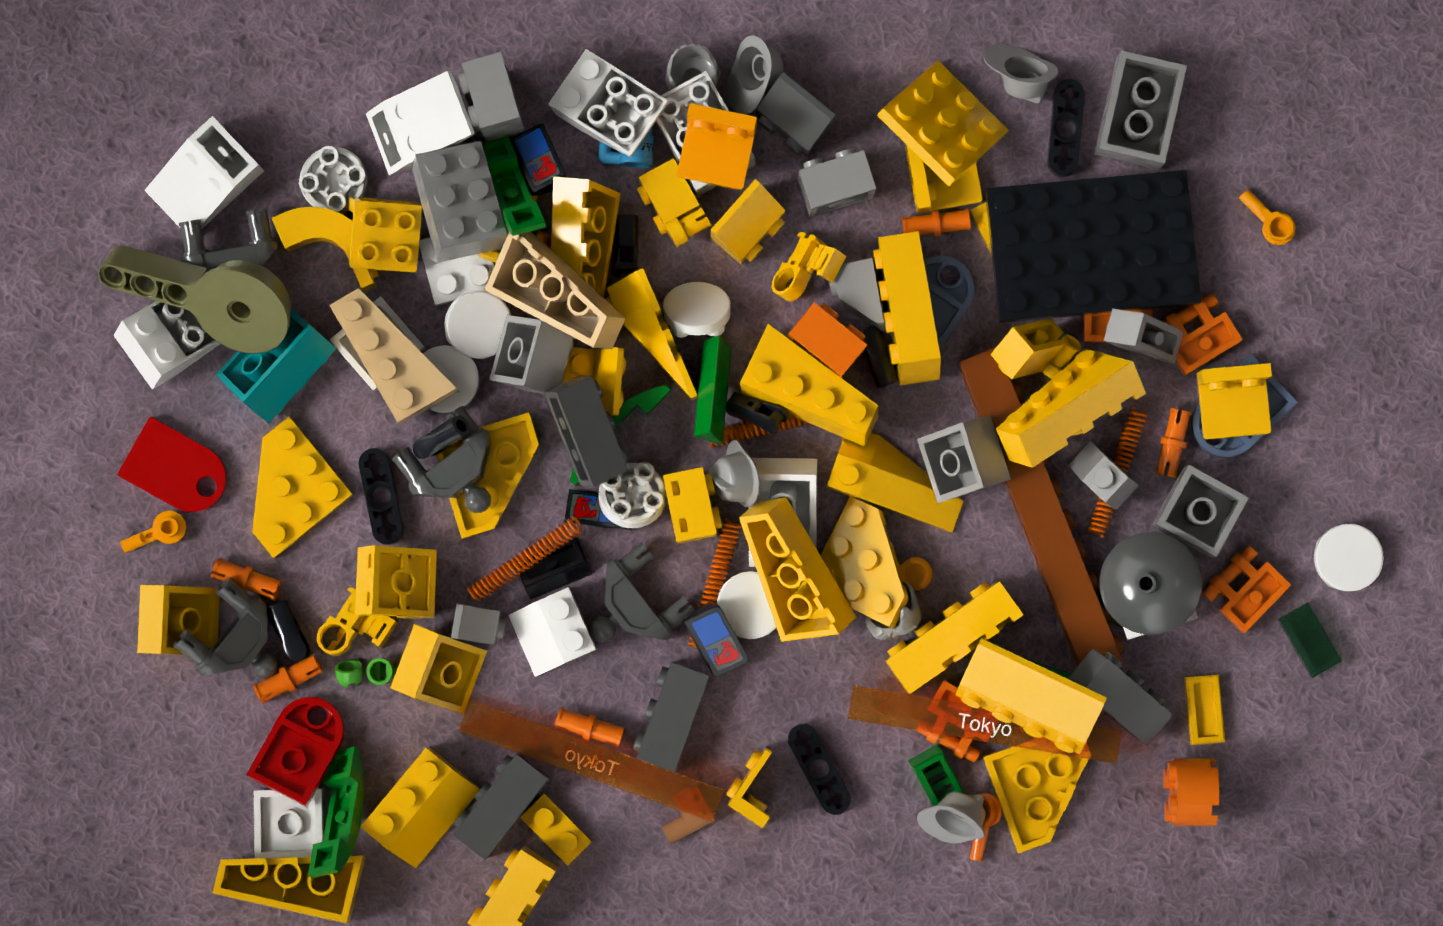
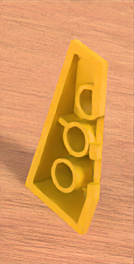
[605,268,698,401]
[826,433,963,533]

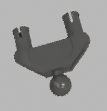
[179,208,279,273]
[392,406,491,513]
[589,542,695,642]
[173,577,279,679]

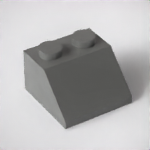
[756,72,836,156]

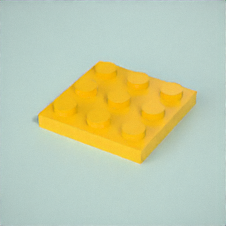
[877,60,1009,186]

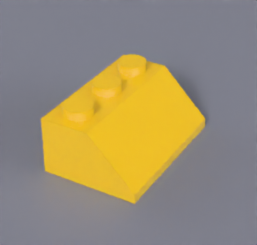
[361,746,480,868]

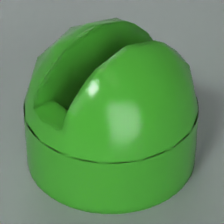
[366,658,396,685]
[335,659,363,688]

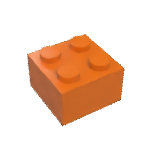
[788,302,867,378]

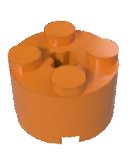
[1163,758,1219,827]

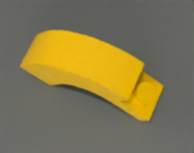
[272,207,379,292]

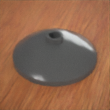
[1100,532,1202,635]

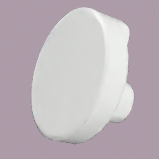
[299,146,368,214]
[663,282,731,337]
[444,291,511,359]
[423,345,479,413]
[598,462,666,528]
[1314,524,1384,591]
[717,571,776,639]

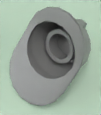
[727,35,783,114]
[983,44,1058,103]
[708,440,760,507]
[917,791,986,843]

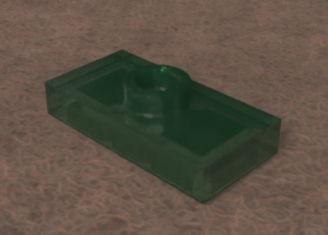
[1277,602,1342,678]

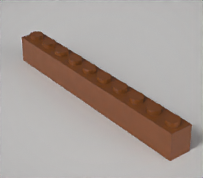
[957,347,1125,667]

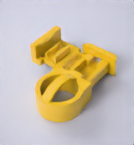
[771,232,847,302]
[317,587,398,656]

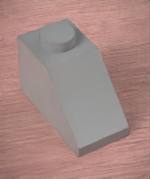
[829,258,886,331]
[1104,309,1184,364]
[1068,441,1139,510]
[451,604,507,645]

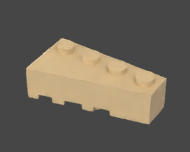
[485,231,626,349]
[329,288,460,425]

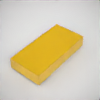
[1184,674,1225,745]

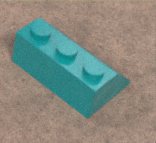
[215,308,336,424]

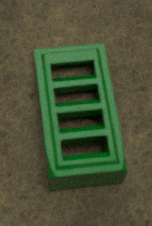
[908,745,965,806]

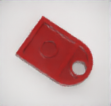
[117,417,227,512]
[246,697,345,808]

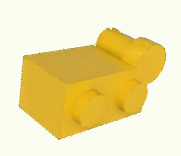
[636,158,711,248]
[991,318,1081,379]

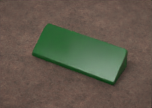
[694,336,732,445]

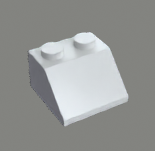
[508,587,597,677]

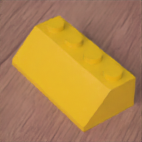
[956,638,1107,754]

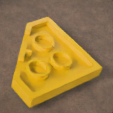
[436,412,540,539]
[252,416,353,559]
[820,496,909,629]
[983,736,1091,854]

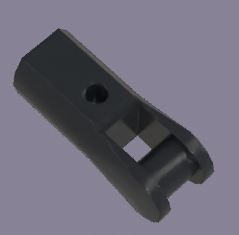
[615,215,638,276]
[863,326,898,389]
[726,392,789,434]
[413,415,470,459]
[267,600,310,661]

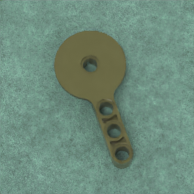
[98,245,291,353]

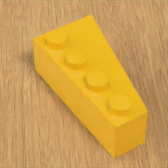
[551,177,621,298]
[873,231,941,386]
[740,324,878,447]
[996,349,1146,468]
[739,497,857,642]
[885,581,1023,694]
[467,845,559,926]
[212,855,365,925]

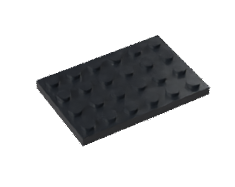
[985,170,1202,323]

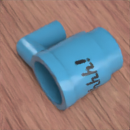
[598,126,654,169]

